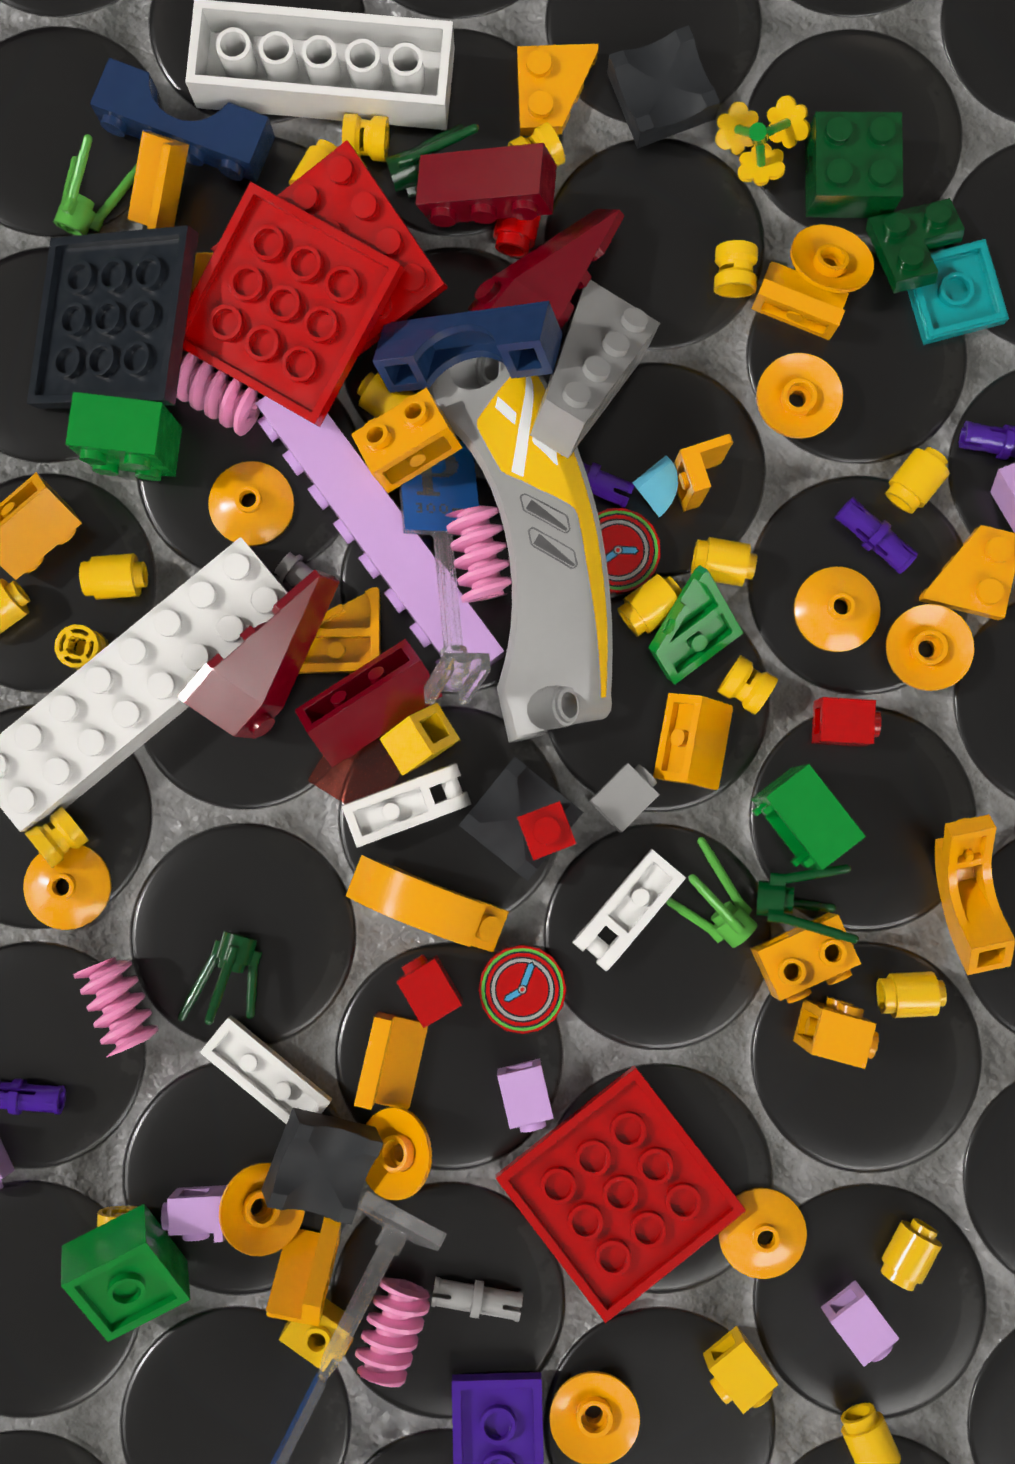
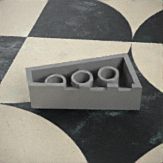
[530,280,660,459]

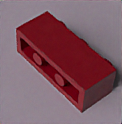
[416,143,557,227]
[295,638,443,767]

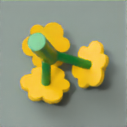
[715,95,811,186]

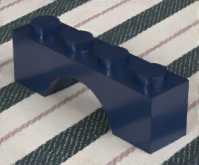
[90,58,275,183]
[373,301,563,393]

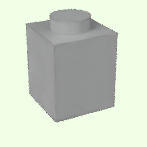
[588,763,660,832]

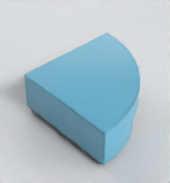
[632,455,678,517]

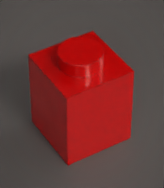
[812,697,882,747]
[517,801,577,860]
[397,954,463,1028]

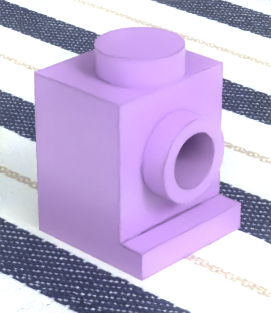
[161,1185,227,1243]

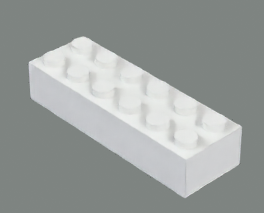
[185,0,455,130]

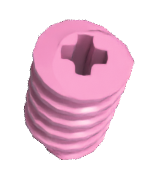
[176,353,260,436]
[445,506,512,603]
[73,957,159,1057]
[355,1277,430,1387]

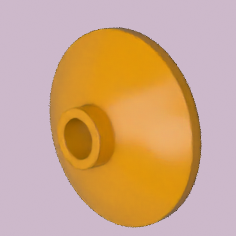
[790,224,874,293]
[756,353,843,439]
[208,461,294,546]
[794,567,881,652]
[886,604,974,691]
[23,845,112,930]
[365,1108,432,1200]
[219,1163,305,1256]
[718,1187,807,1279]
[550,1371,640,1464]

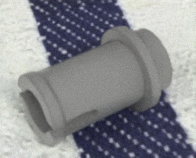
[274,552,313,587]

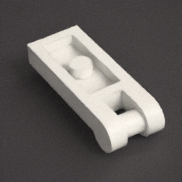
[341,763,472,848]
[572,849,686,971]

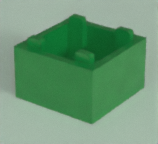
[751,764,866,870]
[61,1204,191,1342]

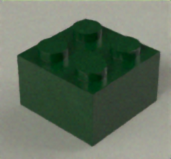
[805,111,903,218]

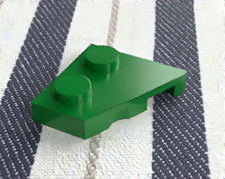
[648,565,743,685]

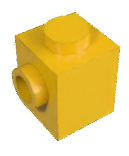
[380,703,460,776]
[279,1298,354,1371]
[703,1326,778,1414]

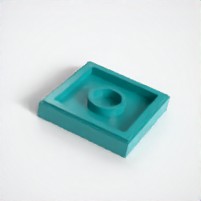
[907,239,1009,345]

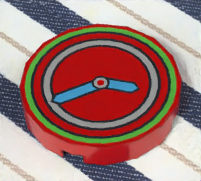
[598,508,661,594]
[478,944,566,1034]

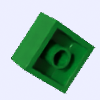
[66,392,182,481]

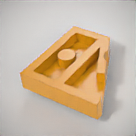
[517,44,598,136]
[919,525,1015,620]
[299,587,381,674]

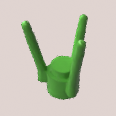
[53,134,137,236]
[666,837,758,948]

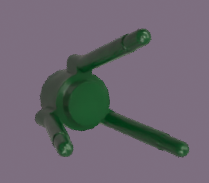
[386,124,479,198]
[757,864,859,944]
[177,931,262,1025]

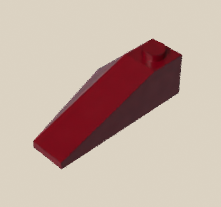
[467,209,625,329]

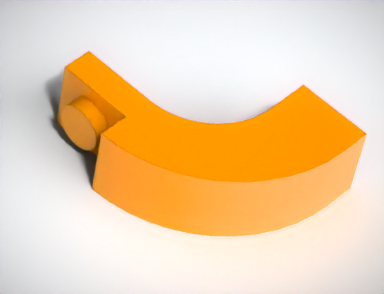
[935,814,1015,975]
[346,855,509,952]

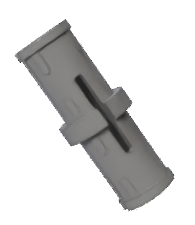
[431,1277,523,1322]

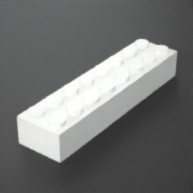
[0,537,288,832]

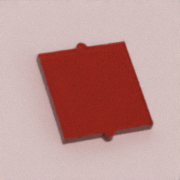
[308,739,401,804]

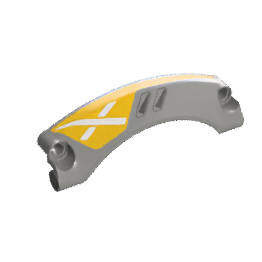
[429,357,613,743]

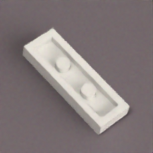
[200,1016,332,1124]

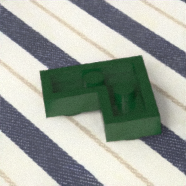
[866,198,965,293]

